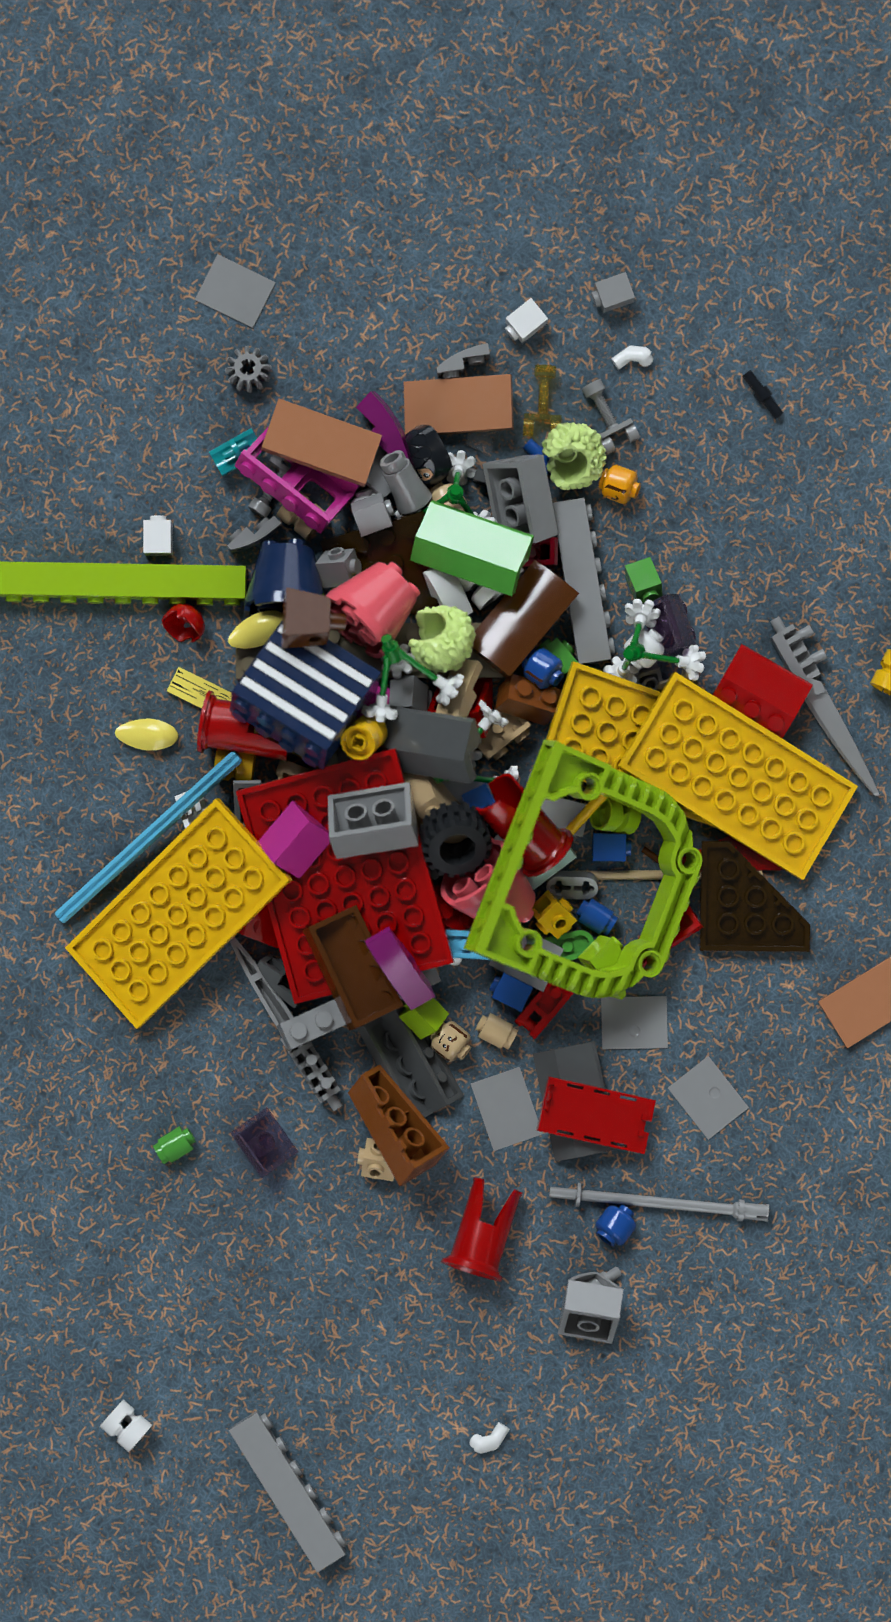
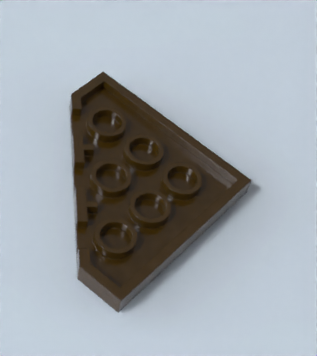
[320,511,439,616]
[699,841,810,952]

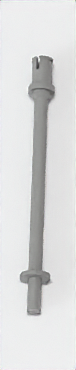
[549,1183,769,1222]

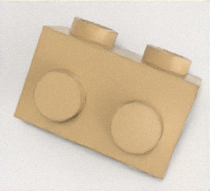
[477,711,531,761]

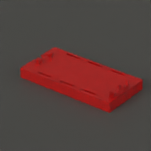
[536,1076,656,1154]

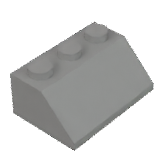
[483,454,558,543]
[328,782,418,859]

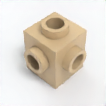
[357,1138,394,1181]

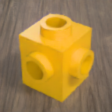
[532,890,577,939]

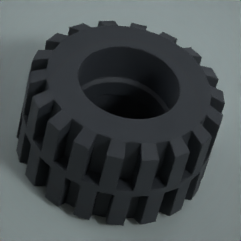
[419,801,492,878]

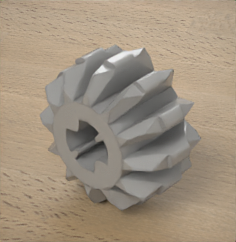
[225,346,272,393]

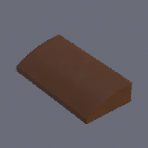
[471,560,579,679]
[303,905,403,1031]

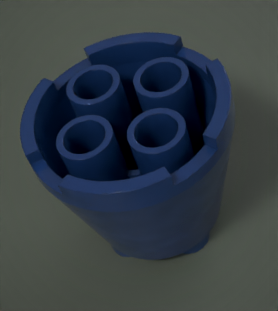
[244,539,325,618]

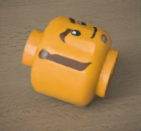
[598,465,641,504]

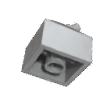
[558,1267,623,1344]

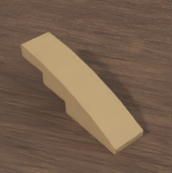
[435,659,483,718]

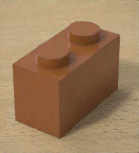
[495,674,562,726]

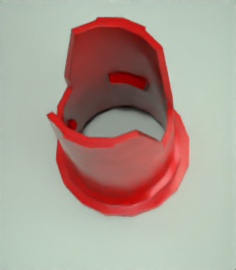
[197,691,289,762]
[475,773,573,877]
[441,1177,523,1281]

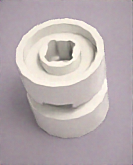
[100,1399,152,1452]

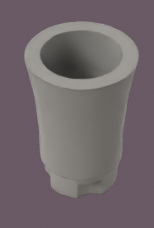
[380,450,432,514]

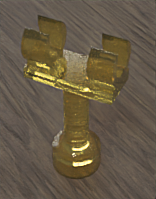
[523,365,562,437]

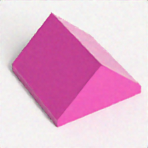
[258,800,330,879]

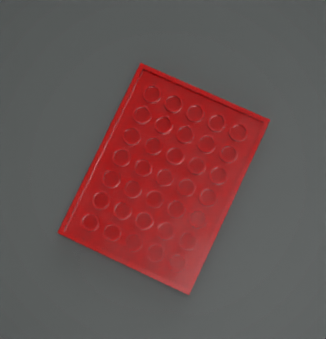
[236,748,455,1004]

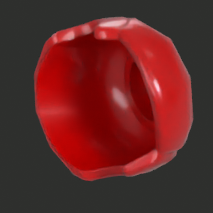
[161,604,205,643]

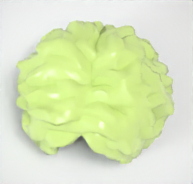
[542,422,607,490]
[408,605,476,674]

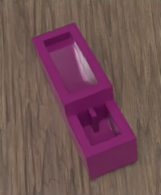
[356,391,410,460]
[365,927,435,1010]

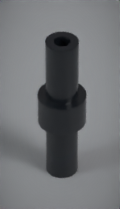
[742,370,784,419]

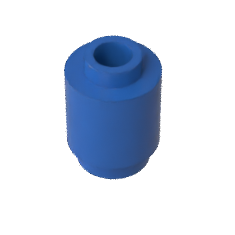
[576,898,618,936]

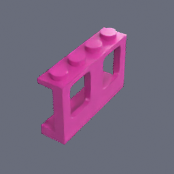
[235,426,361,534]

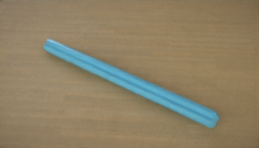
[55,751,242,923]

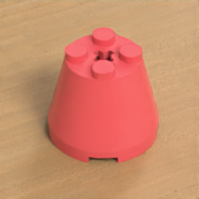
[325,562,420,658]
[440,837,536,923]

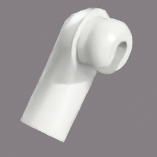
[611,346,653,370]
[470,1422,510,1454]

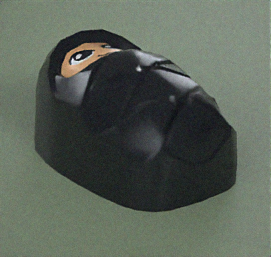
[405,425,453,486]

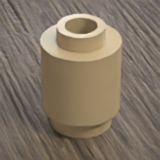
[475,1013,518,1049]

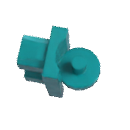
[209,428,265,477]

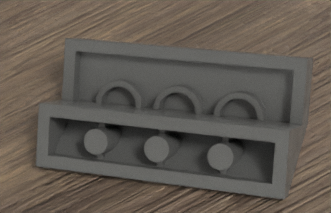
[376,706,482,784]
[358,1006,464,1117]
[533,1041,617,1161]

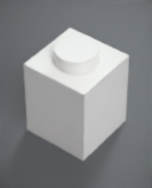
[505,298,548,343]
[143,515,173,556]

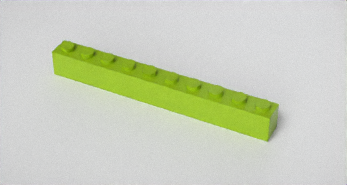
[0,561,247,606]

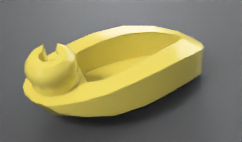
[228,610,283,649]
[115,718,179,751]

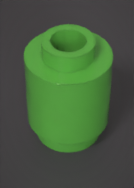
[153,1126,196,1164]

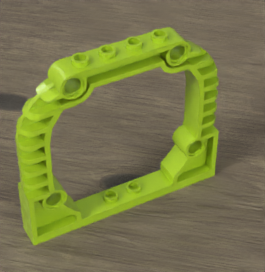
[464,739,703,998]

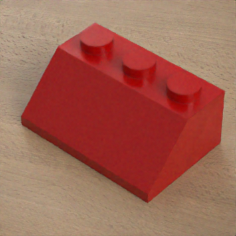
[712,644,813,738]

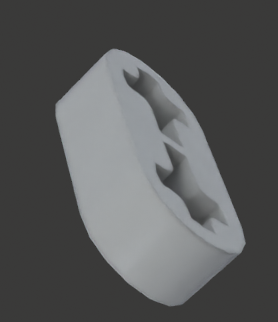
[546,871,598,899]

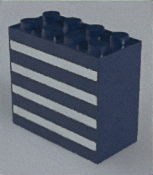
[230,621,381,769]

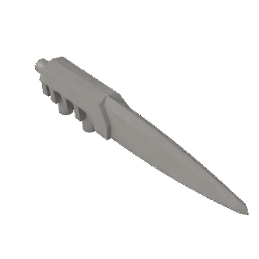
[770,616,880,796]
[230,937,343,1111]

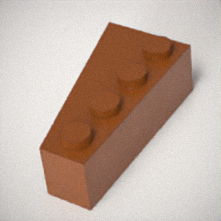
[348,1065,450,1187]

